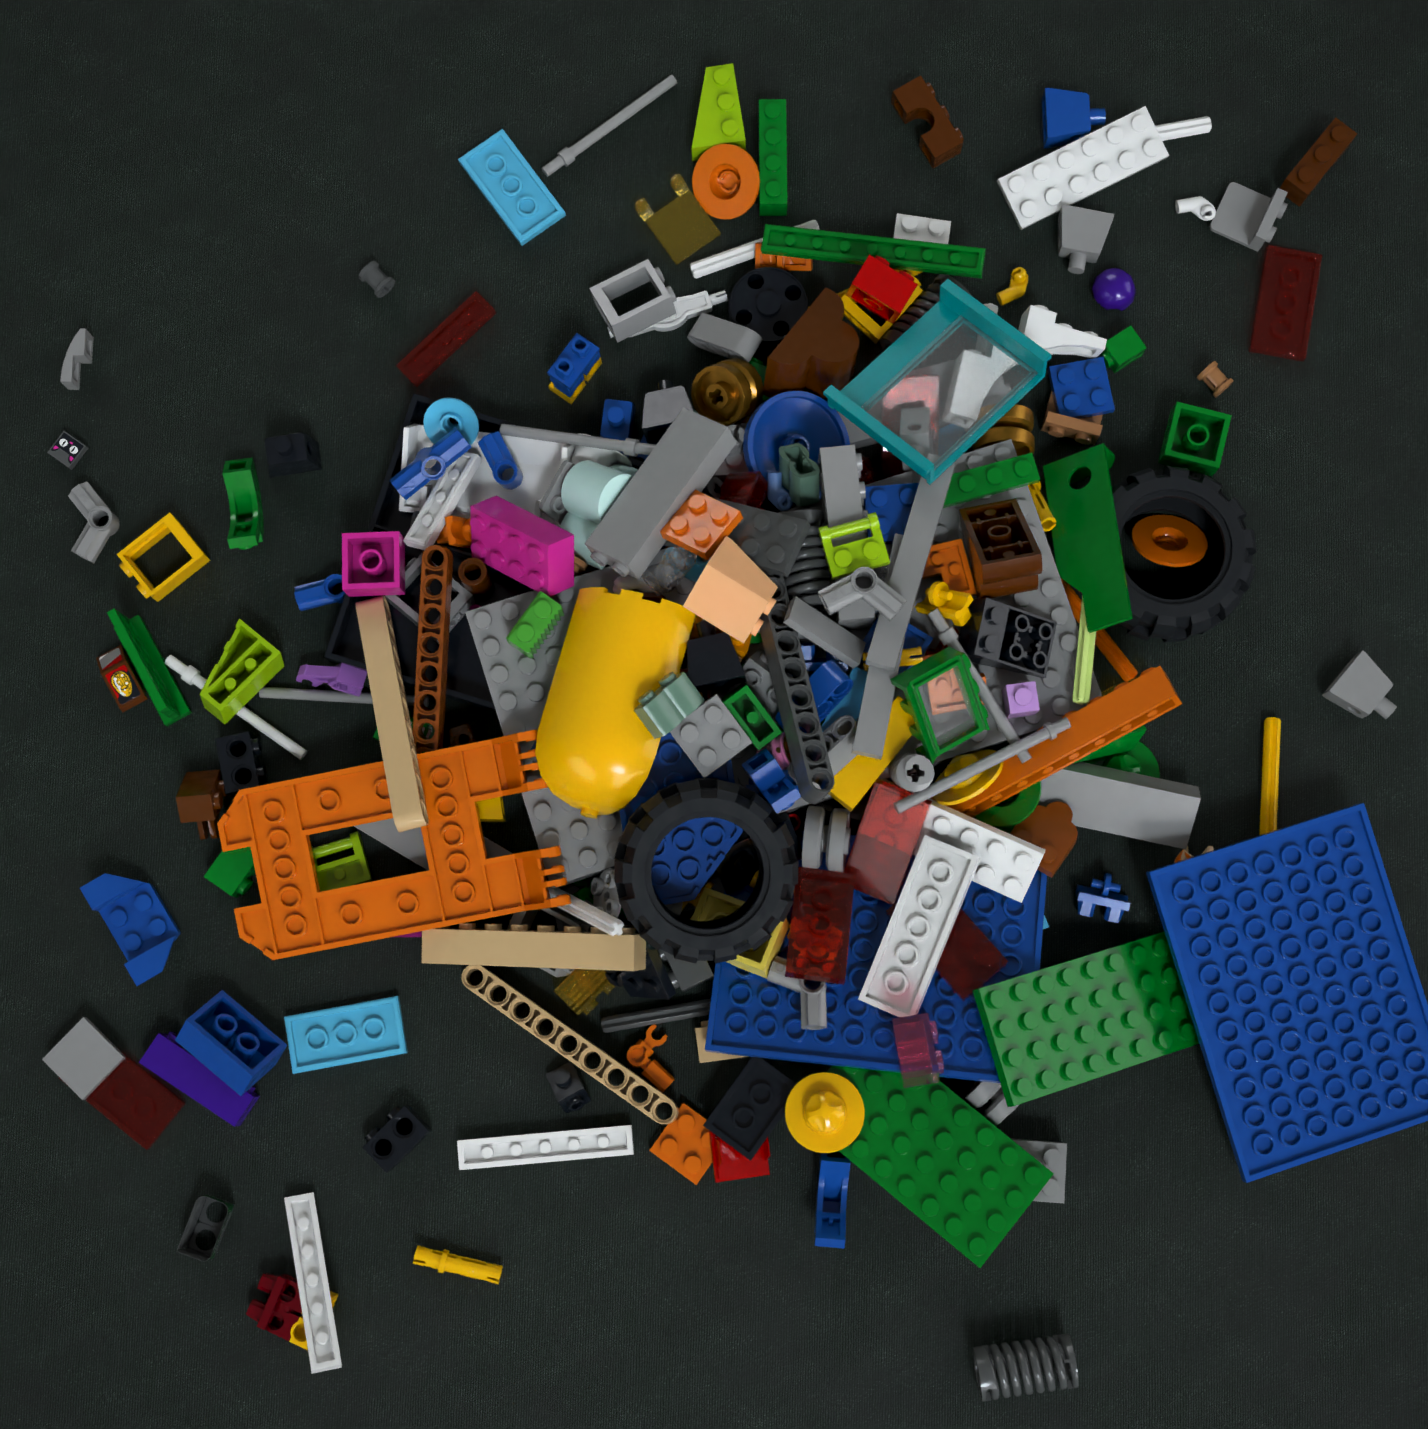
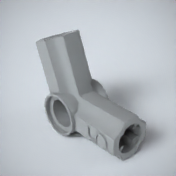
[68,481,120,563]
[818,567,907,621]
[767,956,827,1030]

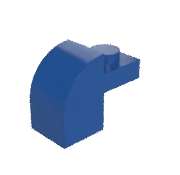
[741,748,801,813]

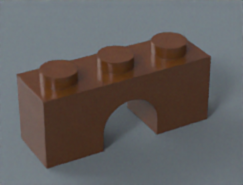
[891,75,964,169]
[1280,117,1358,207]

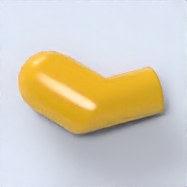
[996,267,1029,306]

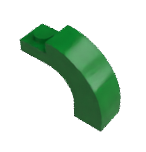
[222,457,264,550]

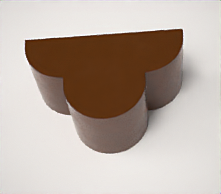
[763,287,859,398]
[959,498,1042,599]

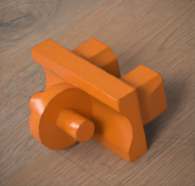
[437,516,471,549]

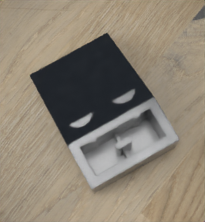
[958,597,1057,678]

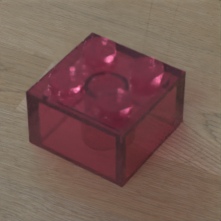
[892,1013,944,1088]

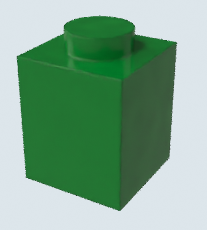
[1100,326,1147,374]

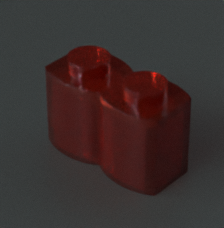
[719,471,768,509]

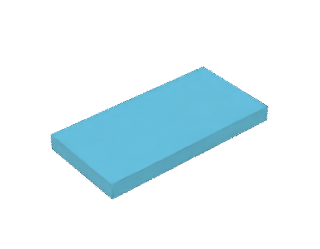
[458,129,566,246]
[284,996,408,1074]

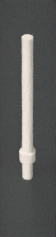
[165,655,307,760]

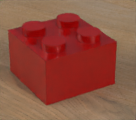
[846,254,918,324]

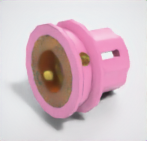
[757,732,792,770]

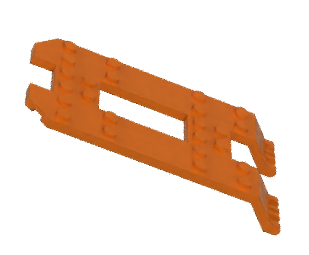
[217,729,571,960]

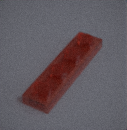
[396,291,496,388]

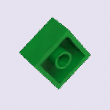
[1158,402,1232,477]

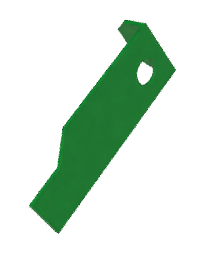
[1043,443,1133,633]

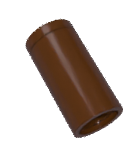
[458,558,494,601]

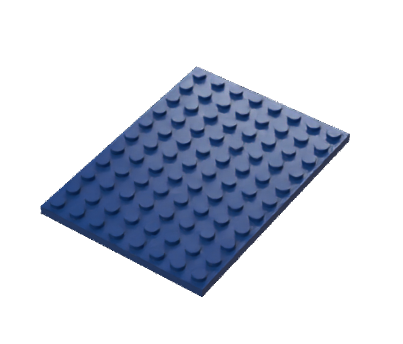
[1146,803,1428,1183]
[705,830,1047,1083]

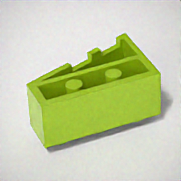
[692,63,746,161]
[200,618,284,724]

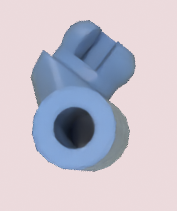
[768,471,793,511]

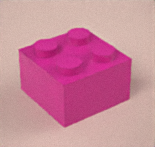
[342,531,405,597]

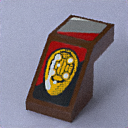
[96,645,148,713]

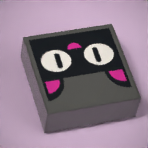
[47,431,89,470]

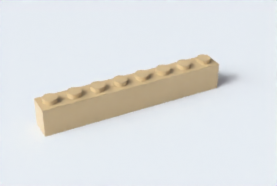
[422,923,646,971]

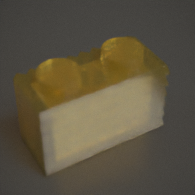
[554,969,615,1016]

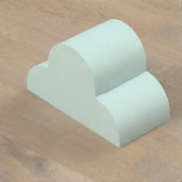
[560,460,638,570]

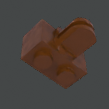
[176,769,227,840]

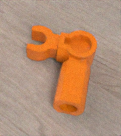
[626,1024,675,1093]

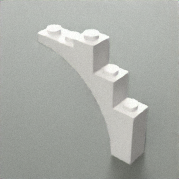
[942,305,1107,429]

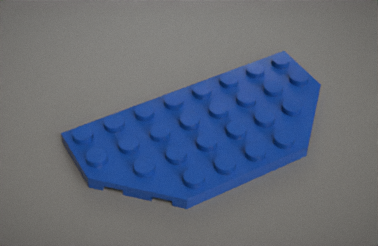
[619,732,743,905]

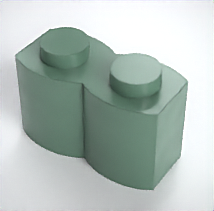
[779,443,820,506]
[634,672,705,739]

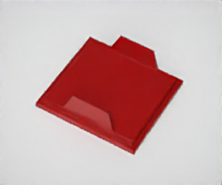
[709,1130,770,1183]

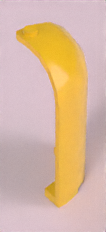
[535,587,696,819]

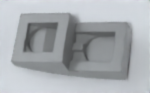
[60,328,94,390]

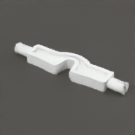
[607,290,728,338]

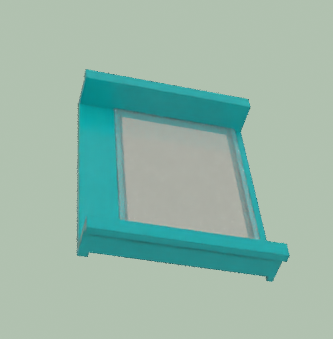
[823,279,1051,485]

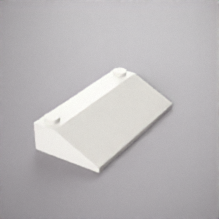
[399,424,576,527]

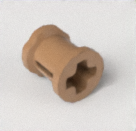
[1196,361,1234,398]

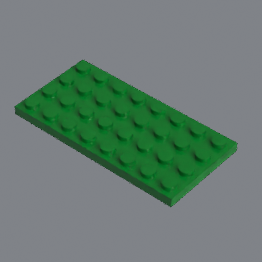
[973,932,1199,1107]
[827,1065,1054,1268]

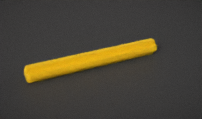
[1259,717,1281,835]

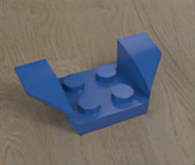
[80,873,181,987]

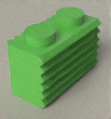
[506,591,564,659]

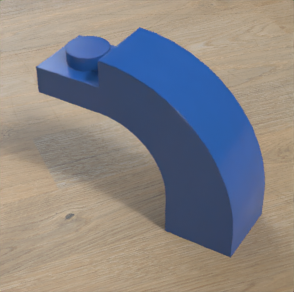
[814,1151,851,1249]

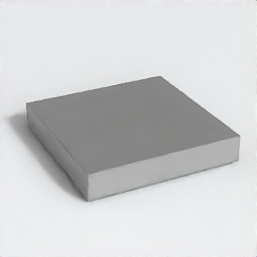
[42,1017,126,1100]

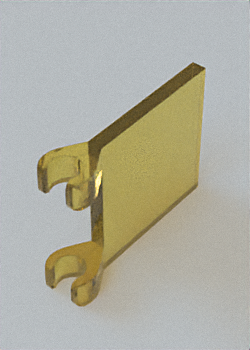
[635,174,721,265]

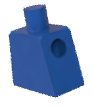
[1041,88,1106,148]
[600,399,635,458]

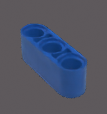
[775,660,853,733]

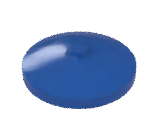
[743,391,850,505]

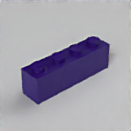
[139,1031,260,1127]

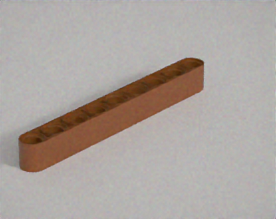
[413,545,453,754]

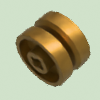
[691,358,763,426]
[972,404,1035,456]

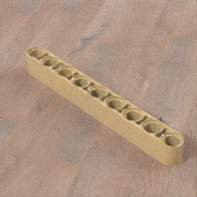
[356,595,429,833]
[461,965,679,1124]

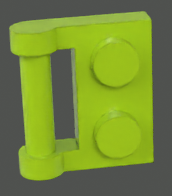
[818,512,890,580]
[311,831,373,891]

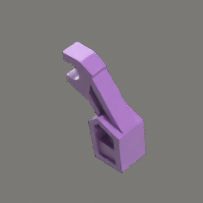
[296,663,367,697]

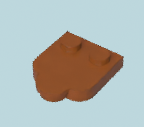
[1010,801,1078,878]

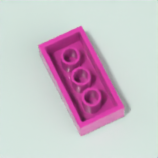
[470,496,574,597]

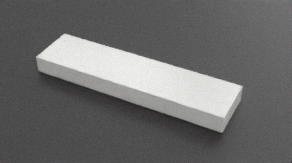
[403,452,482,550]

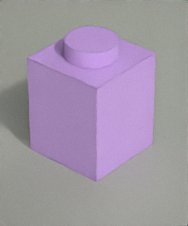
[1002,681,1040,719]

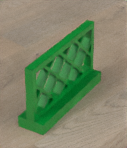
[107,608,192,726]

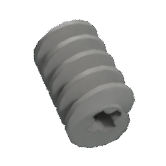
[889,752,934,792]

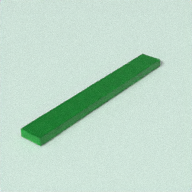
[761,224,986,279]

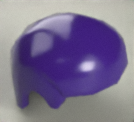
[1092,268,1136,311]

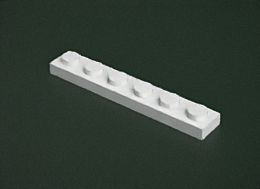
[457,1125,634,1170]
[284,1192,342,1374]

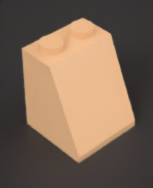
[683,536,778,644]

